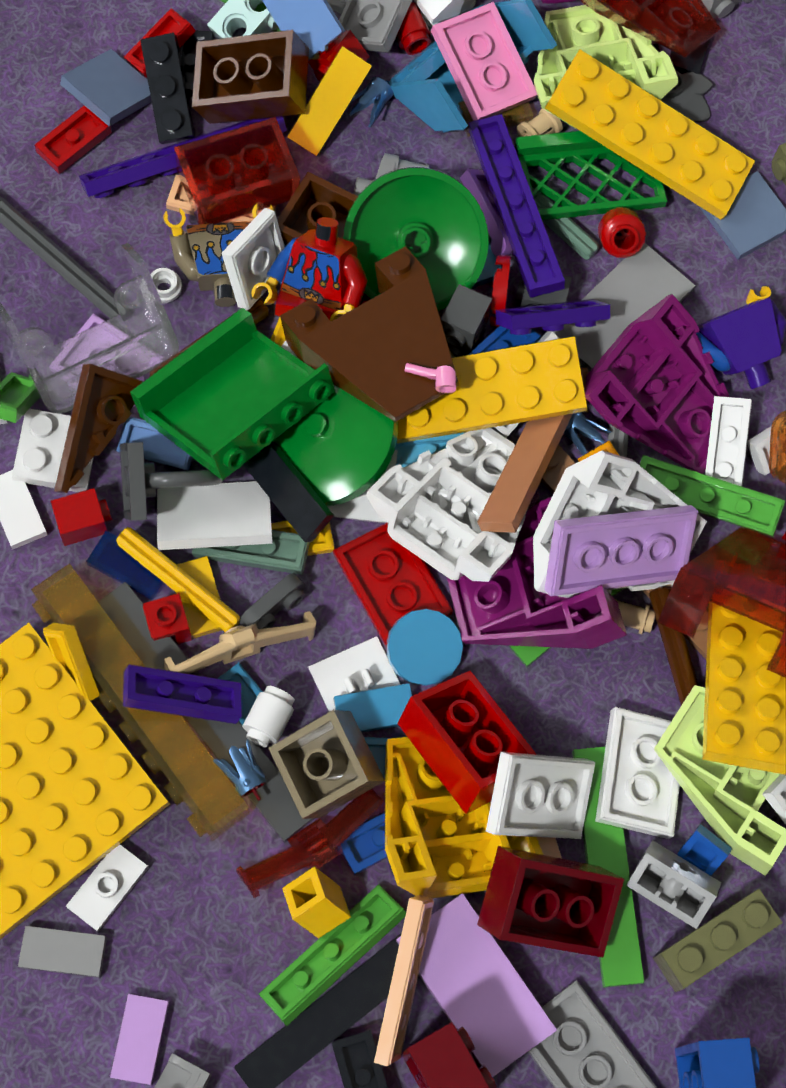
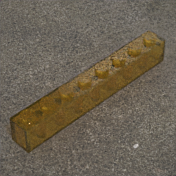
[31,563,250,841]

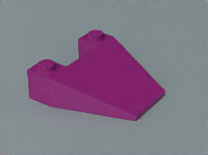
[447,497,627,649]

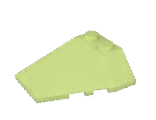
[534,0,678,129]

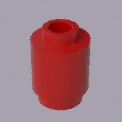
[396,2,431,55]

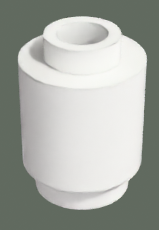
[242,686,295,747]

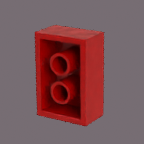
[397,670,537,814]

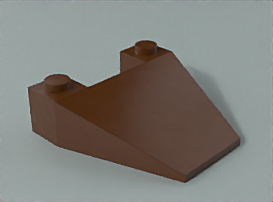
[280,246,459,422]

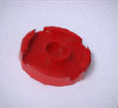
[490,255,511,327]

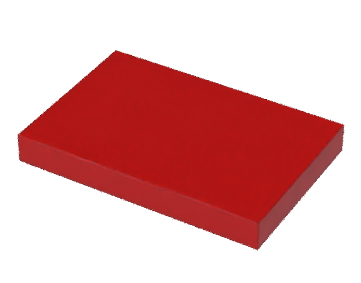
[333,522,453,648]

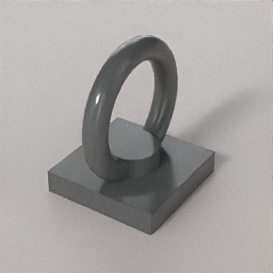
[120,442,222,521]

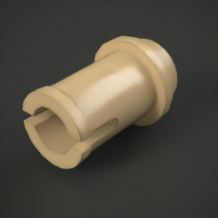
[615,599,655,634]

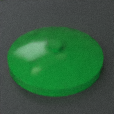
[343,167,489,311]
[274,384,398,506]

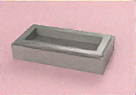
[18,926,107,978]

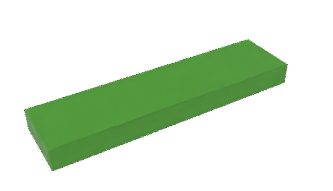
[640,455,786,537]
[259,884,406,1026]

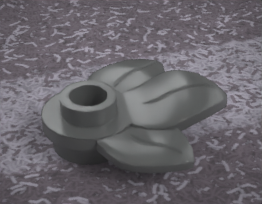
[661,70,713,122]

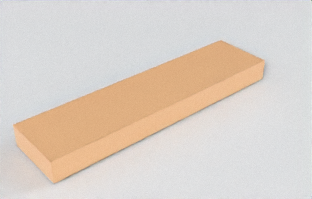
[374,895,434,1066]

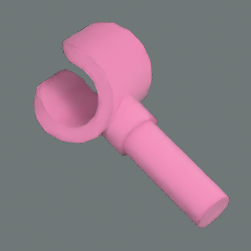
[405,363,456,393]

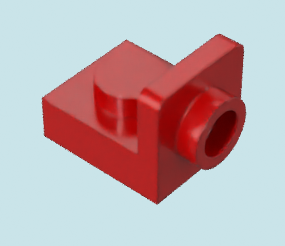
[142,593,192,644]

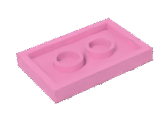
[431,2,537,121]

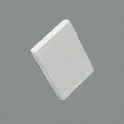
[157,481,272,550]
[595,707,680,839]
[486,752,595,839]

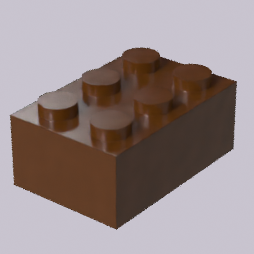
[192,30,309,124]

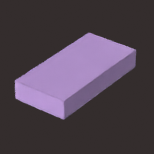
[110,994,169,1086]

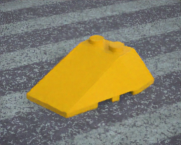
[385,737,543,898]

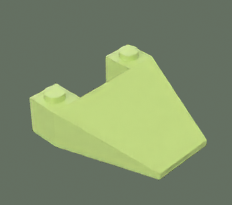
[654,685,786,876]

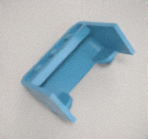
[388,0,557,132]

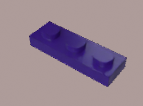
[496,299,610,335]
[123,664,242,724]

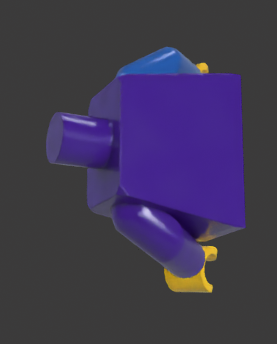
[696,286,786,389]

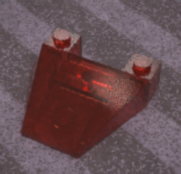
[658,527,786,678]

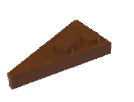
[54,364,143,493]

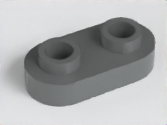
[239,573,305,629]

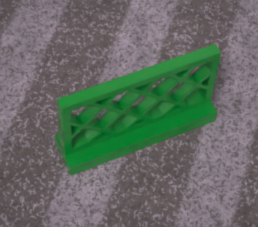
[514,131,667,220]

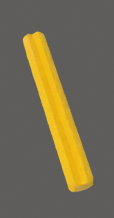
[116,527,240,632]

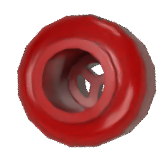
[598,207,646,258]

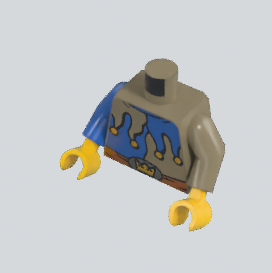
[163,203,275,307]

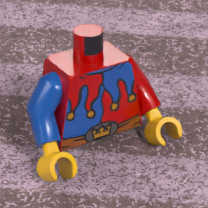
[251,217,367,321]

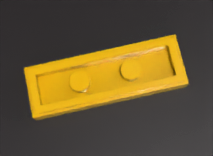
[287,46,372,156]

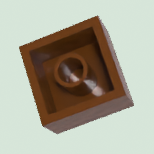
[277,172,358,247]

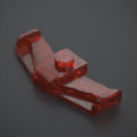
[236,789,385,898]

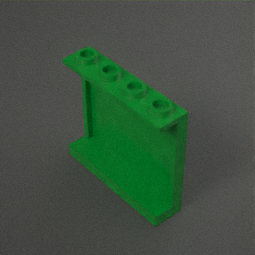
[130,308,335,481]

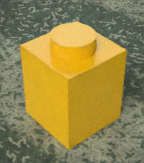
[282,866,351,939]

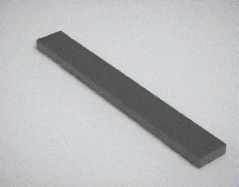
[95,582,315,843]

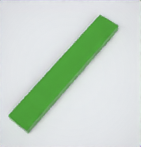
[572,747,644,988]

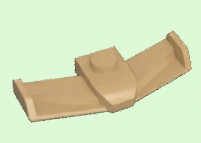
[164,611,316,674]

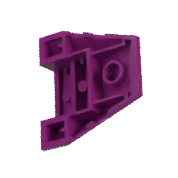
[585,294,730,474]

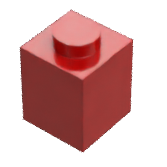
[51,488,112,546]

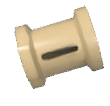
[517,108,563,137]

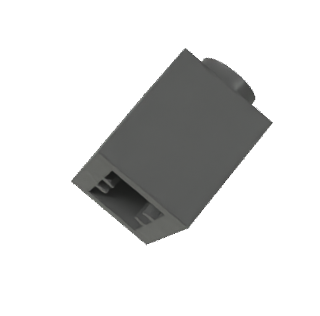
[441,284,492,357]

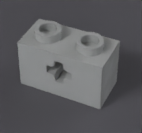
[626,840,722,929]

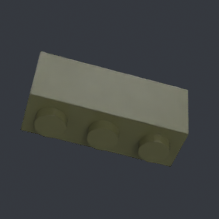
[653,889,783,993]

